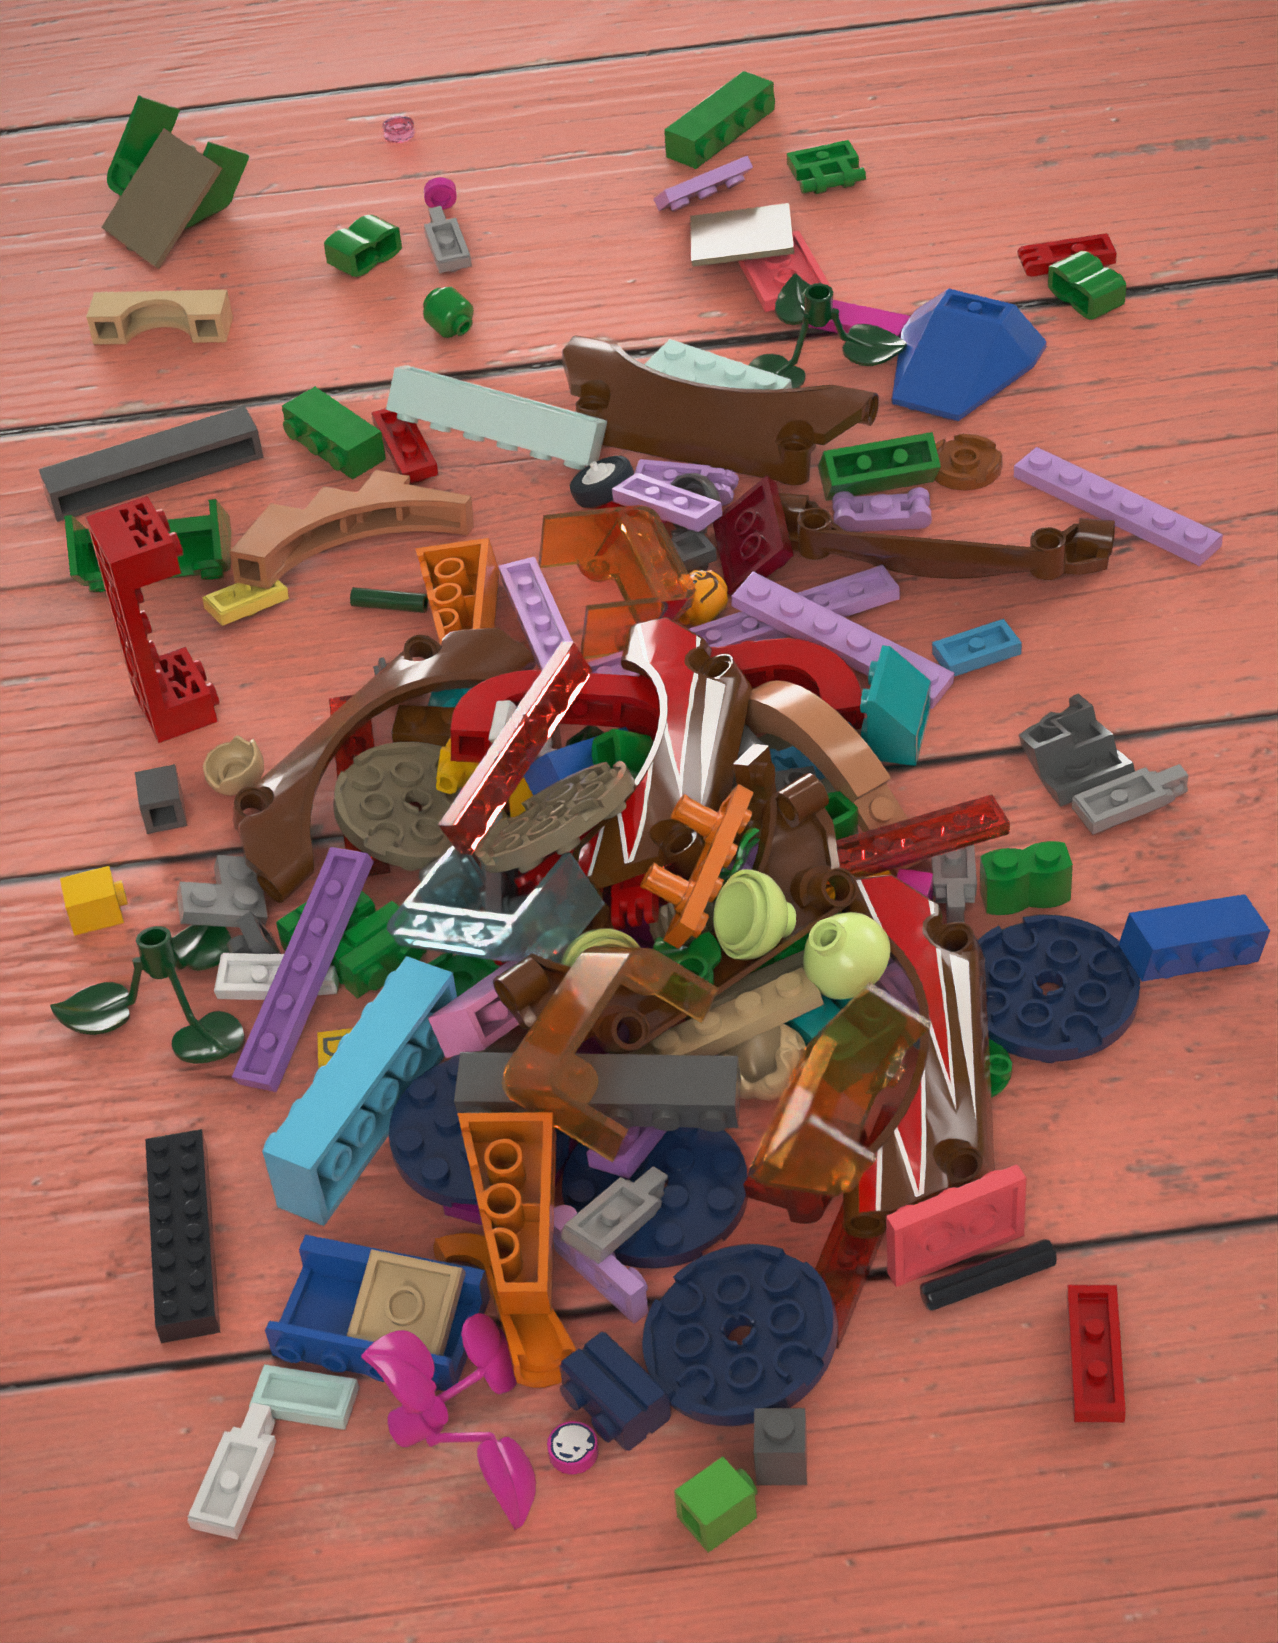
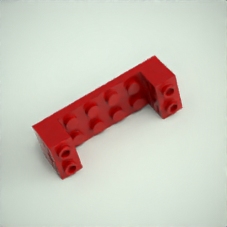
[86,496,220,743]

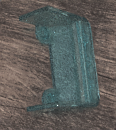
[387,841,605,963]

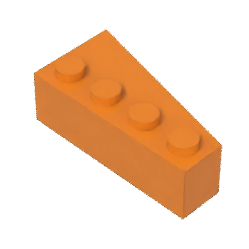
[415,538,500,645]
[458,1112,556,1314]

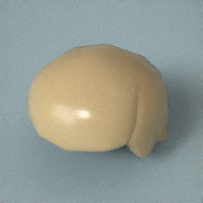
[203,736,264,796]

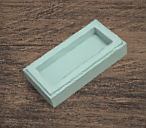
[249,1364,359,1430]

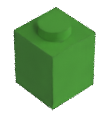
[674,1457,757,1553]

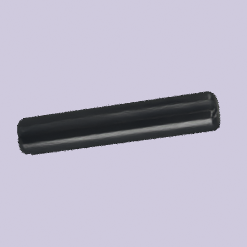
[920,1239,1057,1310]

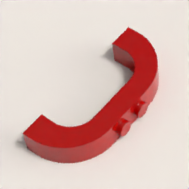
[619,638,865,742]
[450,670,660,763]

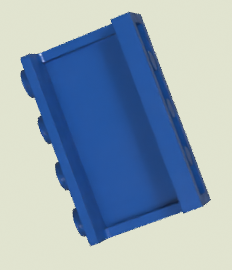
[265,1235,490,1391]

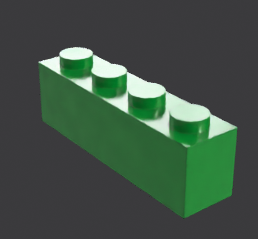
[664,71,775,169]

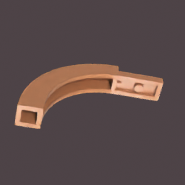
[744,681,931,877]

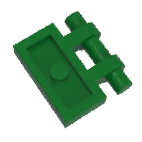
[787,140,866,194]

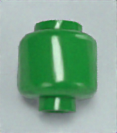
[423,287,474,338]

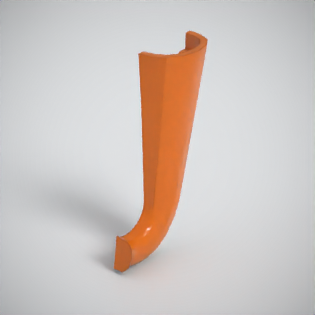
[433,1233,577,1388]

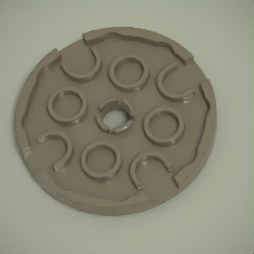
[333,742,500,871]
[475,761,635,873]

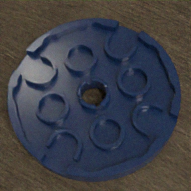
[977,915,1140,1063]
[389,1052,574,1208]
[562,1126,749,1268]
[642,1244,838,1426]

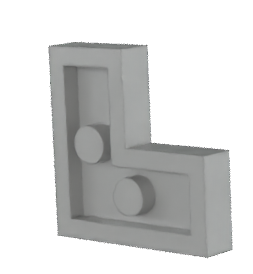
[177,855,268,928]

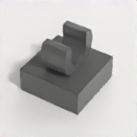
[665,530,717,578]
[226,911,281,954]

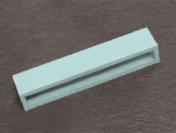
[386,365,607,470]

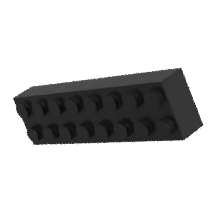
[145,1129,220,1343]

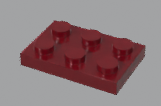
[713,475,794,596]

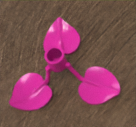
[361,1313,536,1530]

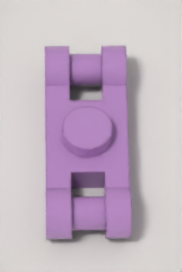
[832,487,932,532]

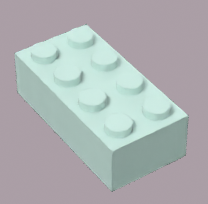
[644,339,792,389]

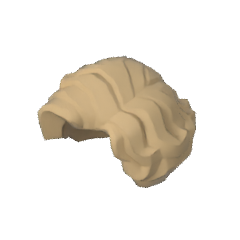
[718,1023,806,1101]

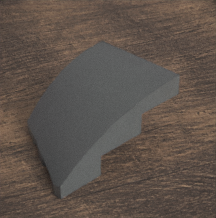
[1019,694,1135,807]

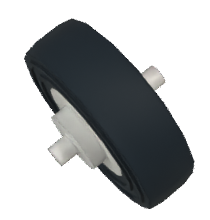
[570,456,634,508]

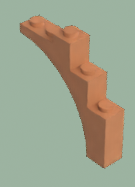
[230,470,474,589]

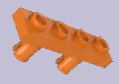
[640,784,754,949]

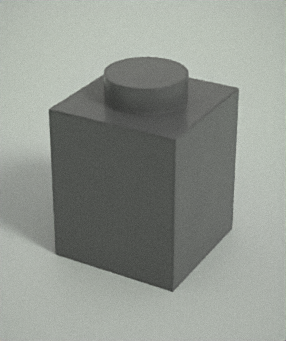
[135,764,187,834]
[754,1408,807,1485]

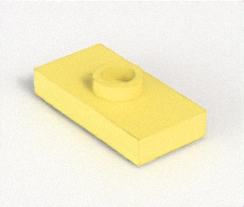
[202,580,289,626]

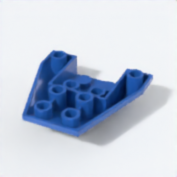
[892,289,1047,421]

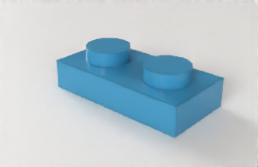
[932,619,1022,677]

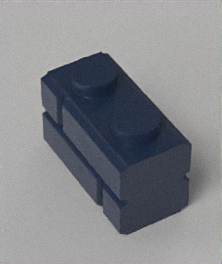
[559,1331,671,1451]

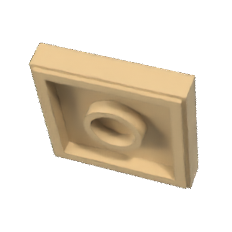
[347,1249,466,1356]

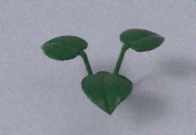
[749,273,907,388]
[50,924,245,1064]

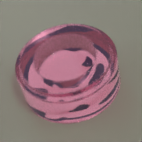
[382,115,415,143]

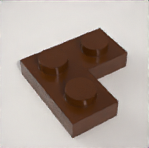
[732,744,777,861]

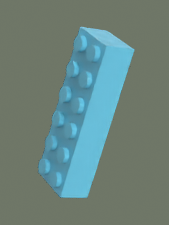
[262,956,457,1226]

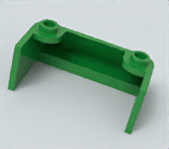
[107,95,250,230]
[64,499,231,592]

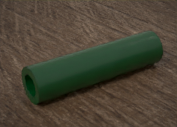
[350,587,428,613]

